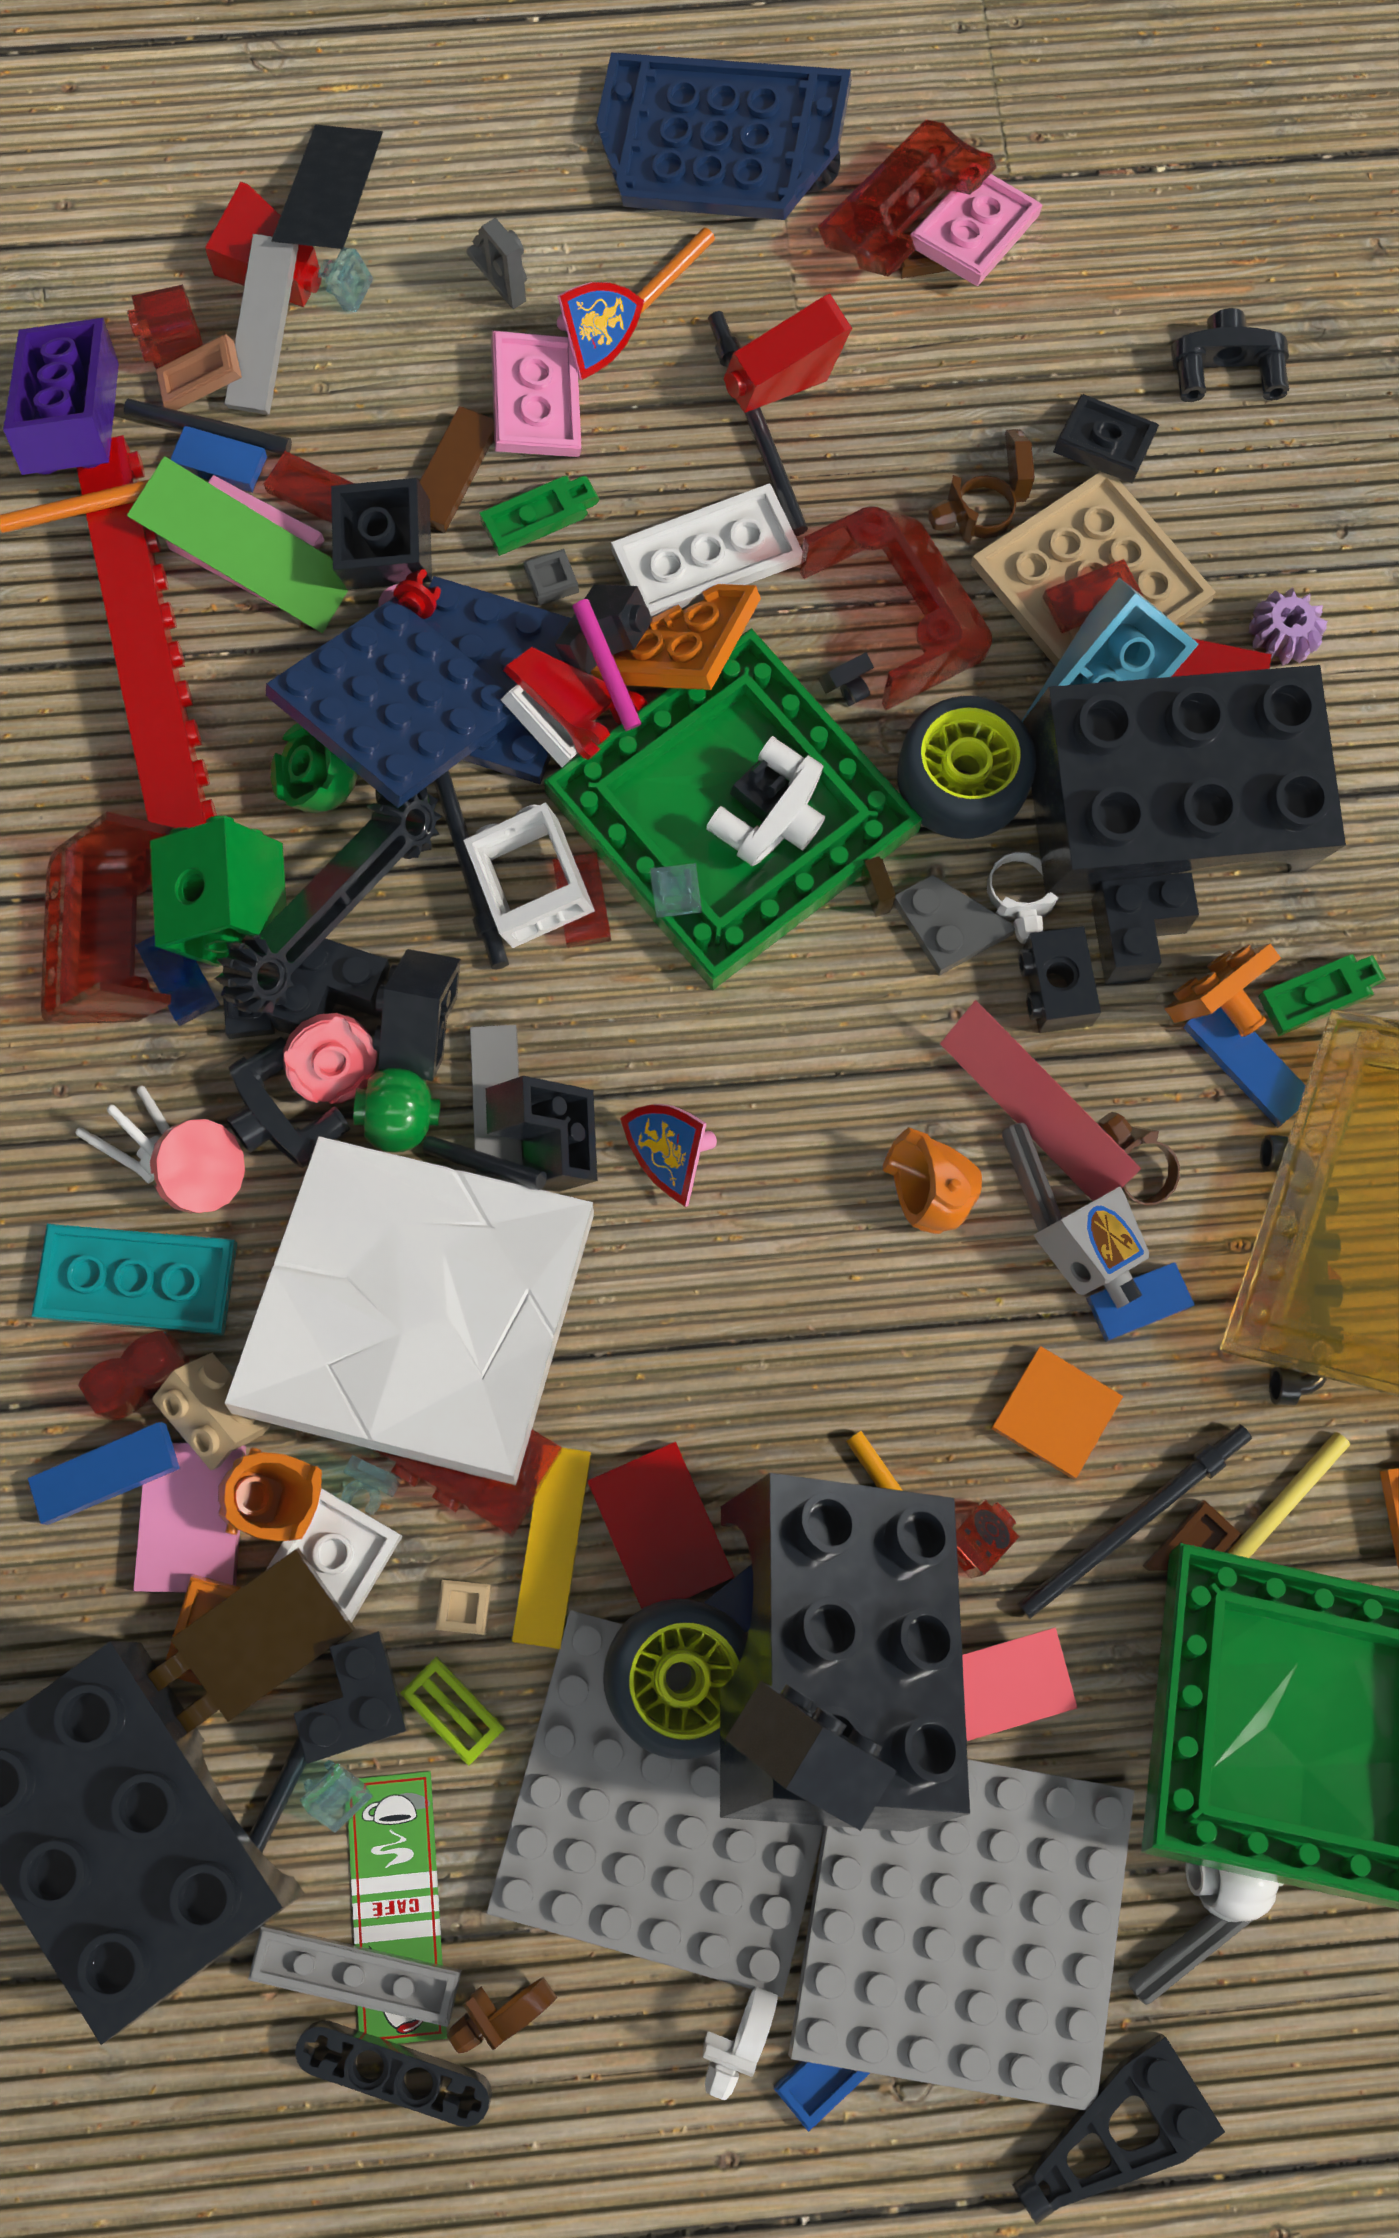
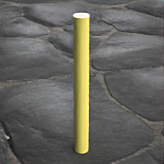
[1227,1432,1350,1558]

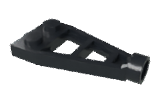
[1012,2034,1225,2225]

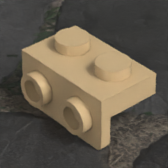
[152,1353,272,1470]

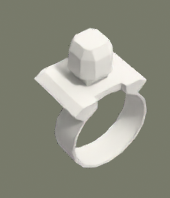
[987,852,1058,944]
[703,1986,778,2100]

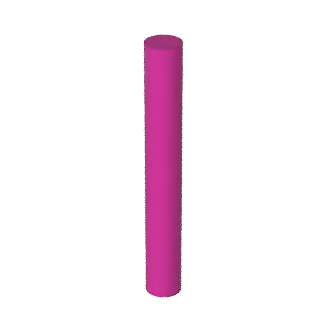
[572,599,642,731]

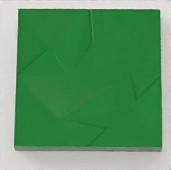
[544,628,922,990]
[1141,1543,1399,1909]

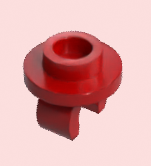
[393,569,441,619]

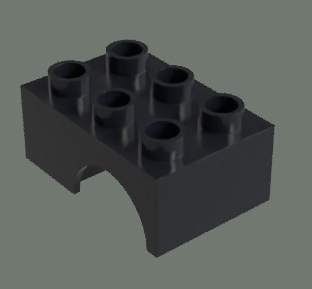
[1023,665,1346,895]
[720,1473,970,1832]
[0,1641,305,2045]

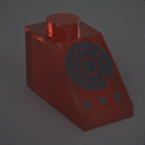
[956,1499,1020,1579]

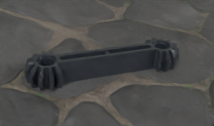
[214,788,442,1014]

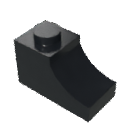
[555,584,652,674]

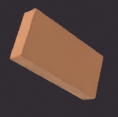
[156,334,242,410]

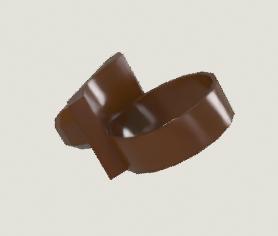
[928,475,1017,544]
[1098,1112,1180,1205]
[447,1976,557,2053]

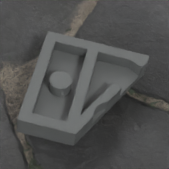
[467,217,527,309]
[893,875,1015,976]

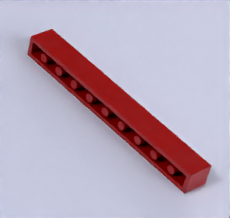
[76,435,217,840]

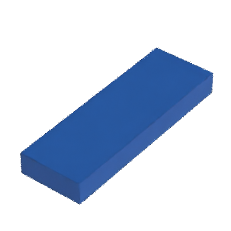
[1183,1007,1315,1128]
[28,1422,180,1525]

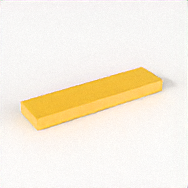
[512,1445,592,1649]

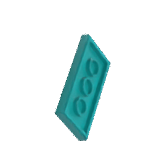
[31,1224,238,1335]

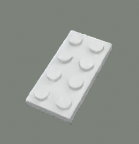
[611,483,804,618]

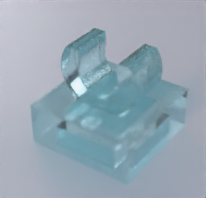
[317,247,374,312]
[650,863,702,918]
[342,1455,402,1515]
[300,1760,373,1833]

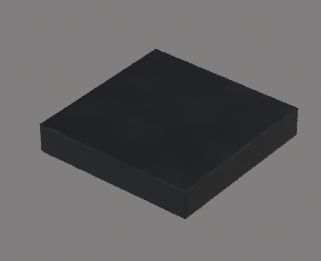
[1053,394,1159,484]

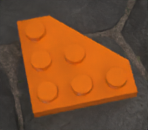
[591,584,761,690]

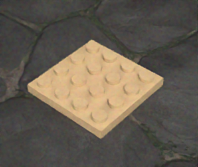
[971,472,1216,667]

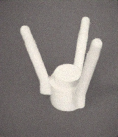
[75,1086,170,1184]

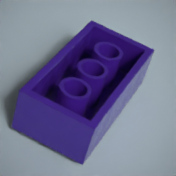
[3,318,119,475]

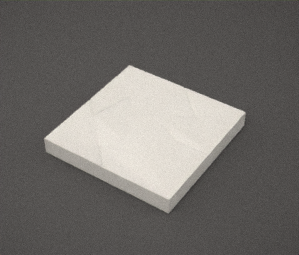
[225,1137,594,1485]

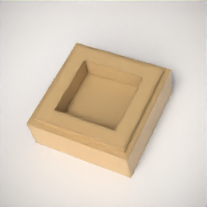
[435,1580,492,1635]

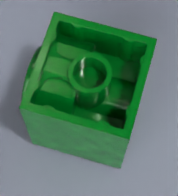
[150,816,287,967]

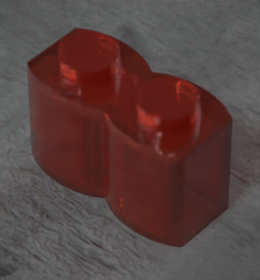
[127,284,203,369]
[78,1331,190,1420]

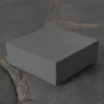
[523,549,579,606]

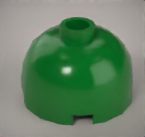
[270,723,358,813]

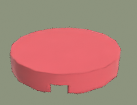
[283,1013,377,1104]
[150,1119,245,1214]

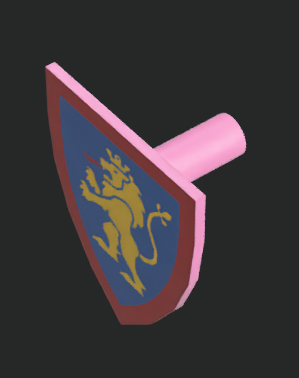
[557,282,645,380]
[620,1104,717,1207]

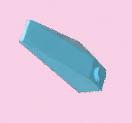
[1022,578,1199,722]

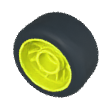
[897,696,1036,839]
[603,1599,748,1760]

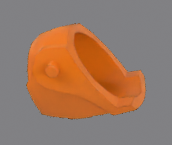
[883,1127,982,1234]
[218,1448,322,1541]

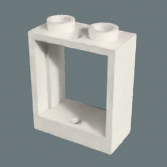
[464,802,595,948]

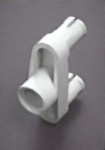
[706,736,825,866]

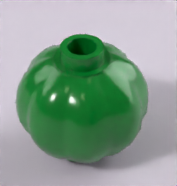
[354,1068,440,1153]

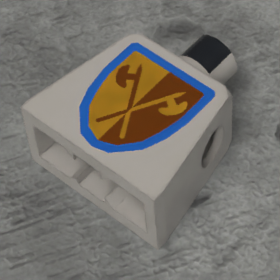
[1034,1187,1149,1309]

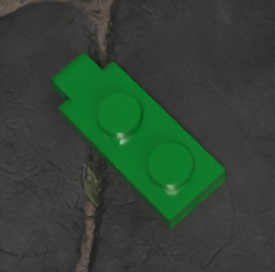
[479,476,599,556]
[1258,954,1386,1037]

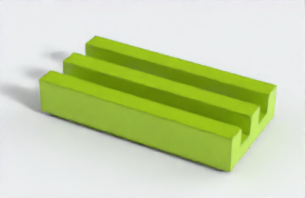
[400,1657,506,1766]

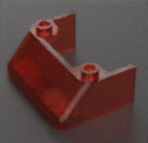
[800,506,992,711]
[41,811,175,1024]

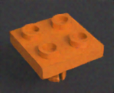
[1164,943,1281,1037]

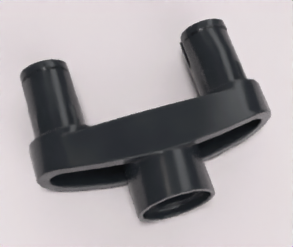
[1171,308,1289,402]
[226,1037,350,1168]

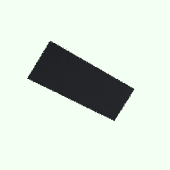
[271,124,383,249]

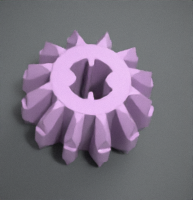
[1248,587,1328,667]

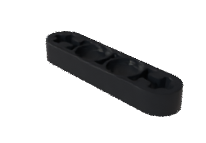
[295,2020,492,2127]

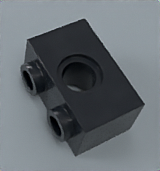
[1018,926,1101,1033]

